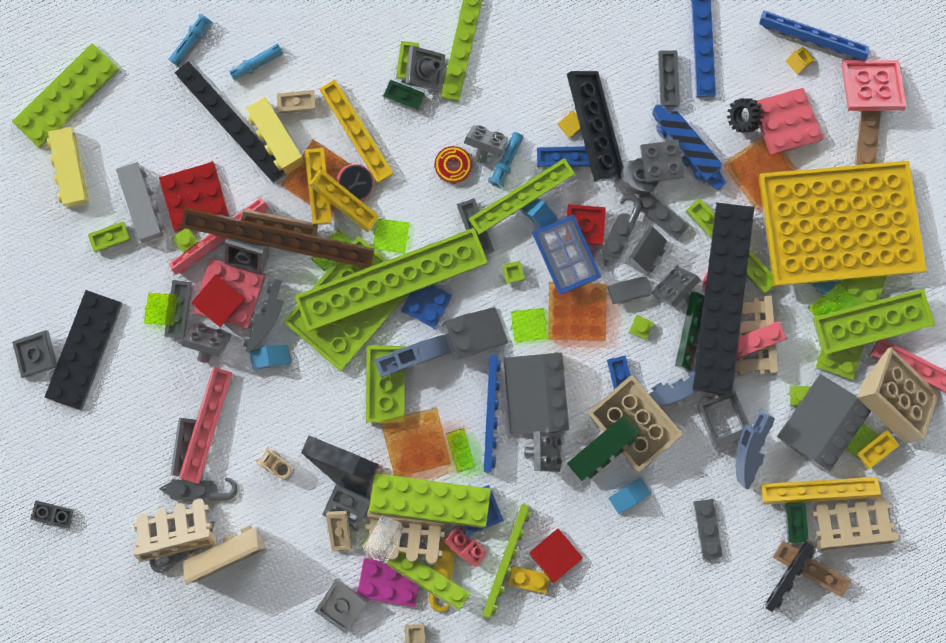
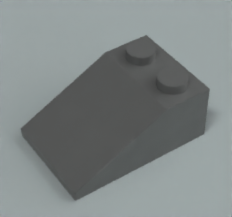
[441,307,508,361]

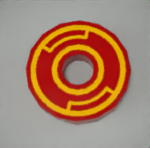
[434,146,472,184]

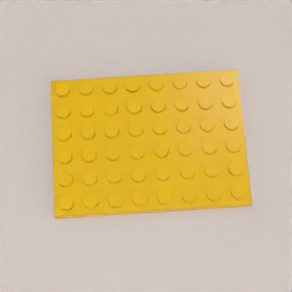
[758,160,927,287]

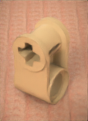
[256,447,294,480]

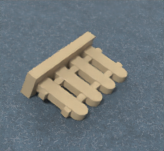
[735,296,778,376]
[812,496,899,551]
[133,499,216,562]
[363,509,446,565]

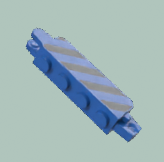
[652,104,727,191]

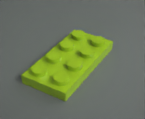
[366,345,406,423]

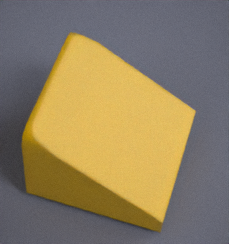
[786,47,815,74]
[557,110,581,139]

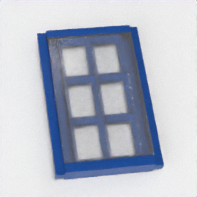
[532,215,602,296]

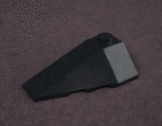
[301,435,379,497]

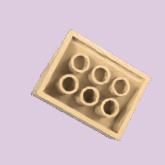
[857,348,939,444]
[587,375,683,472]
[183,526,267,584]

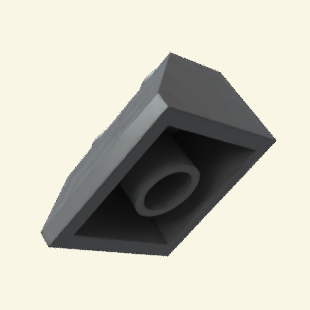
[626,225,668,276]
[224,238,269,275]

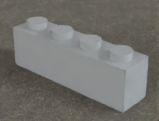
[116,162,165,243]

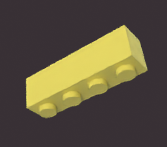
[246,97,306,175]
[47,127,89,208]

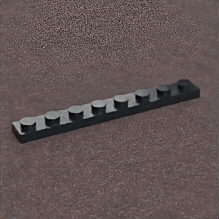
[175,61,285,184]

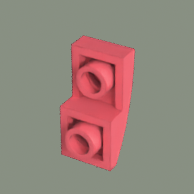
[444,527,487,567]

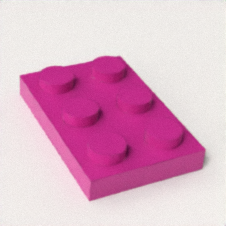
[358,558,419,607]

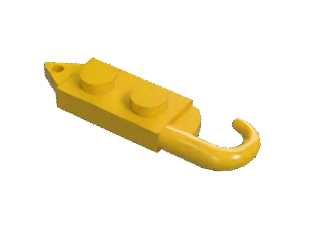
[429,533,455,612]

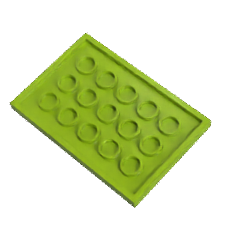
[283,236,409,372]

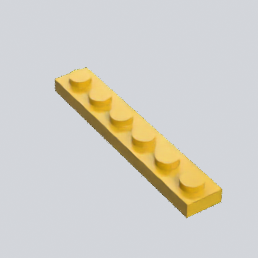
[319,79,394,184]
[760,477,881,505]

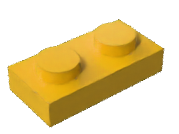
[856,430,900,469]
[508,566,549,594]

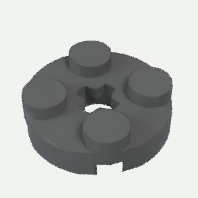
[621,158,658,196]

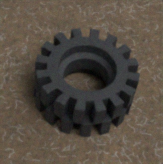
[727,98,764,133]

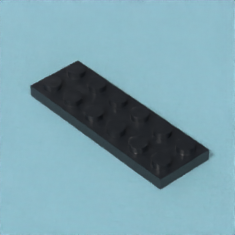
[566,71,623,182]
[44,290,123,411]

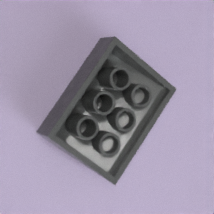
[503,352,569,435]
[776,374,871,472]

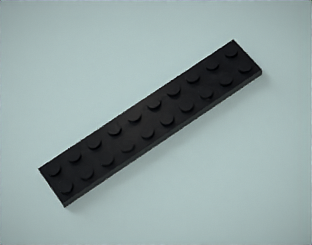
[692,202,755,396]

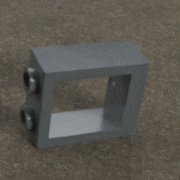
[696,390,749,449]

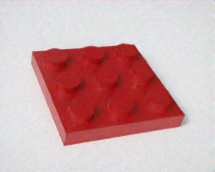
[159,162,229,232]

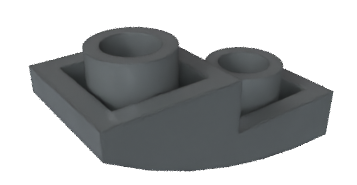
[607,276,652,305]
[30,500,74,528]

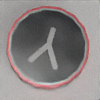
[337,164,374,201]

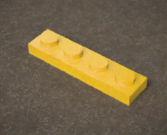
[304,148,332,225]
[309,169,379,232]

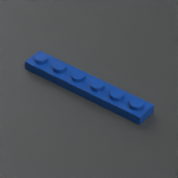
[691,0,716,97]
[759,10,870,61]
[483,355,501,472]

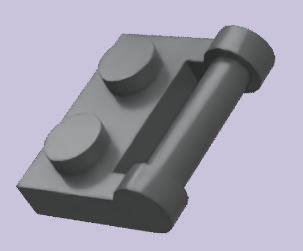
[322,484,371,532]

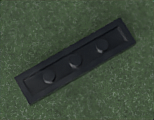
[765,539,816,612]

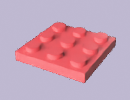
[841,60,906,111]
[757,88,824,156]
[193,258,266,329]

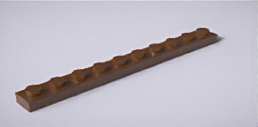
[181,207,375,268]

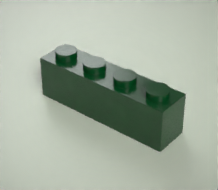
[566,413,641,481]

